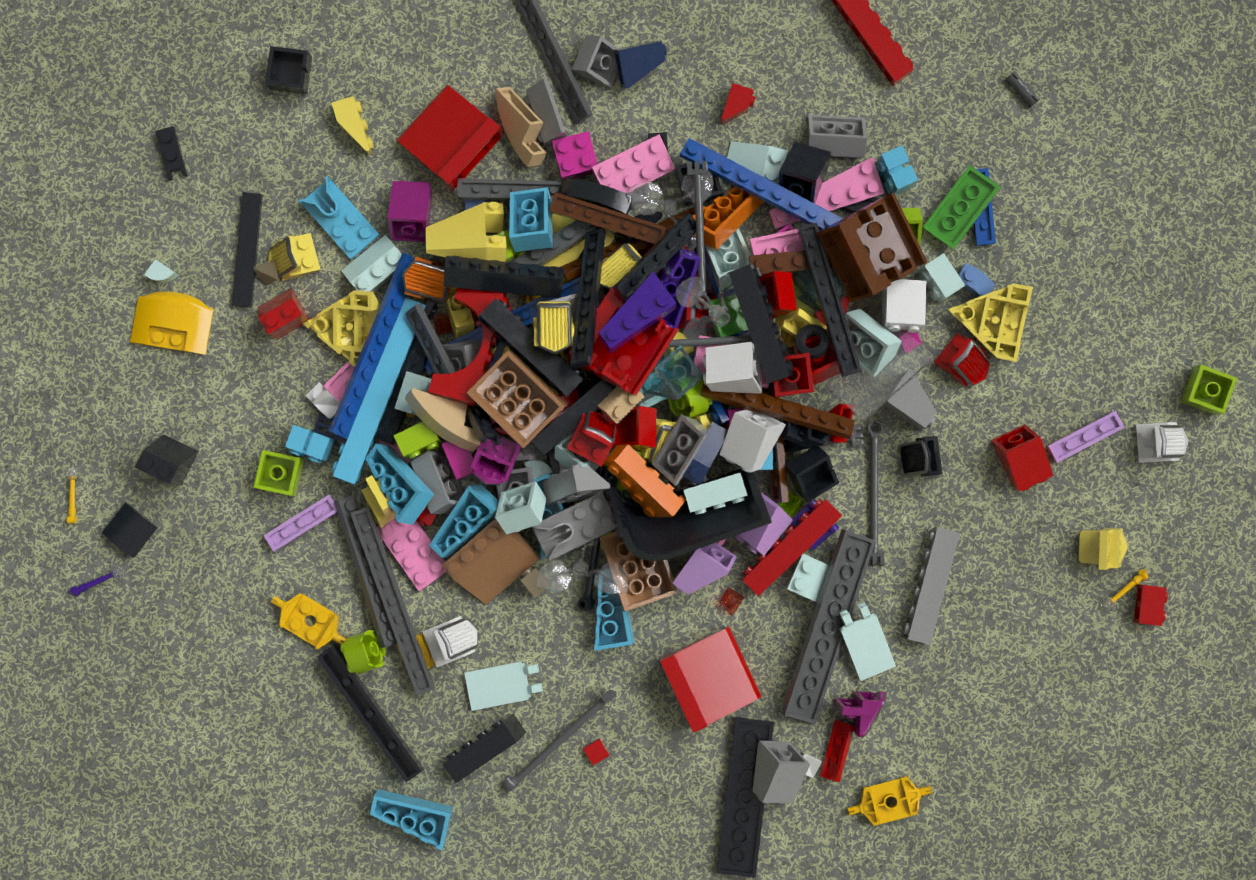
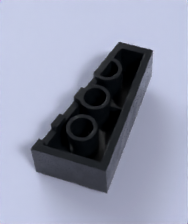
[443,713,527,783]

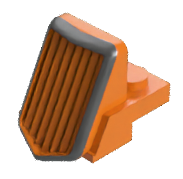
[402,257,451,302]

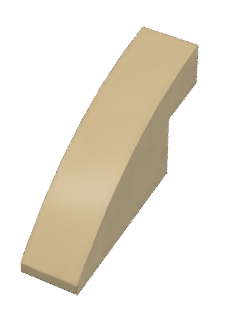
[495,87,546,167]
[405,388,480,452]

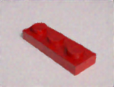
[820,720,855,782]

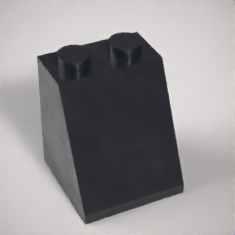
[778,142,831,204]
[135,435,199,486]

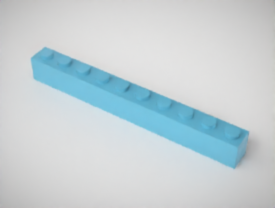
[331,298,426,486]

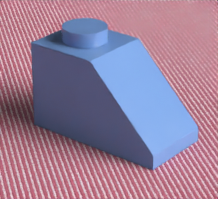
[957,263,995,297]

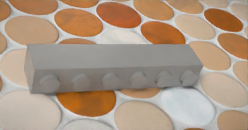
[903,527,960,645]

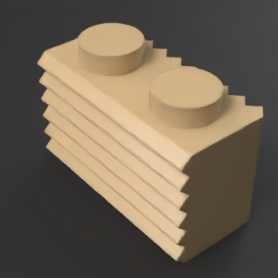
[598,387,644,423]

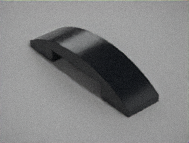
[558,179,634,215]

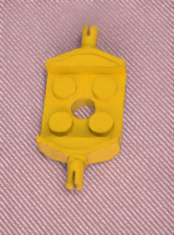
[270,593,346,650]
[847,775,932,826]

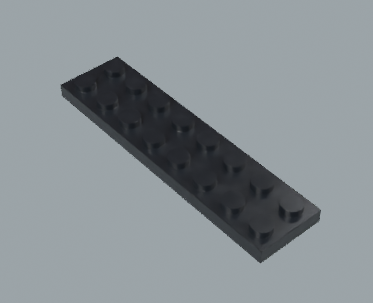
[717,716,774,878]

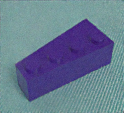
[658,248,701,329]
[599,271,677,354]

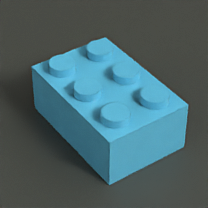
[509,187,553,252]

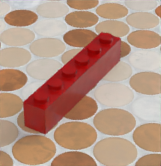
[831,0,914,87]
[742,498,842,596]

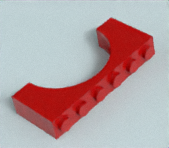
[428,288,508,407]

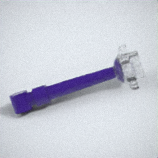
[70,563,125,596]

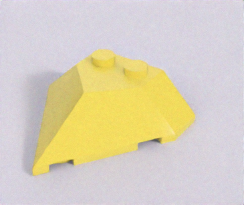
[948,283,1033,362]
[303,290,380,367]

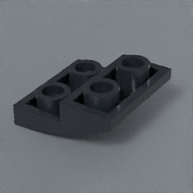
[102,502,158,558]

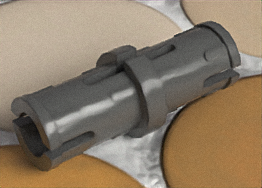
[1006,71,1040,107]

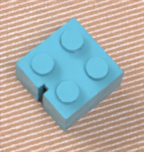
[876,145,918,195]
[285,425,336,463]

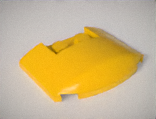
[130,291,214,355]

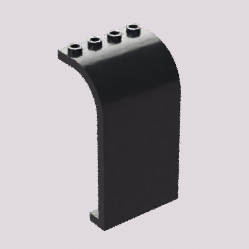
[605,468,772,561]

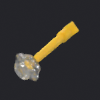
[63,468,82,524]
[1101,569,1148,612]

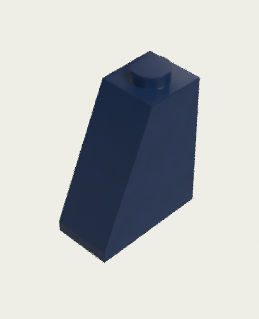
[614,41,667,89]

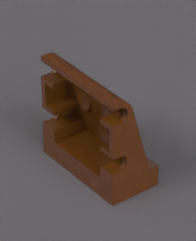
[817,192,927,302]

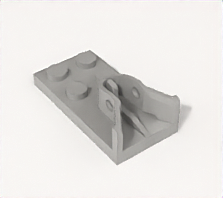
[532,492,618,561]

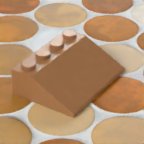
[467,349,566,448]
[442,519,540,604]
[599,532,678,612]

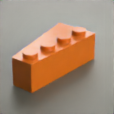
[692,186,763,250]
[604,444,686,517]

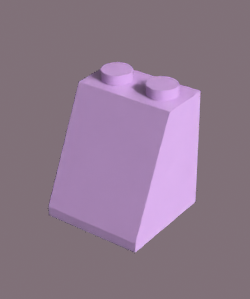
[734,492,793,556]
[672,543,737,595]

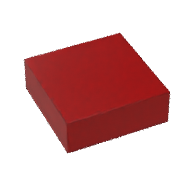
[583,738,610,765]

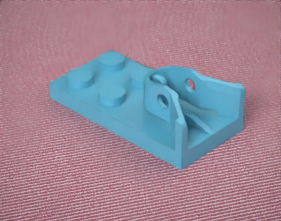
[298,176,380,260]

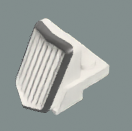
[1136,422,1188,463]
[423,616,478,667]

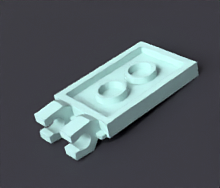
[839,602,896,681]
[464,661,543,711]

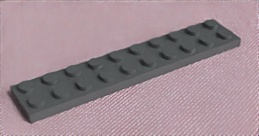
[781,529,876,724]

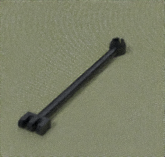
[578,467,618,612]

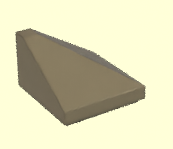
[253,261,279,285]

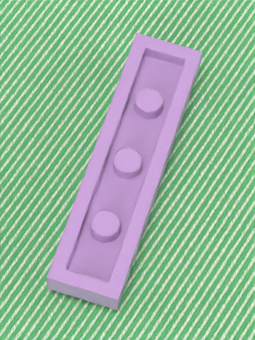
[1046,411,1125,463]
[263,494,338,552]

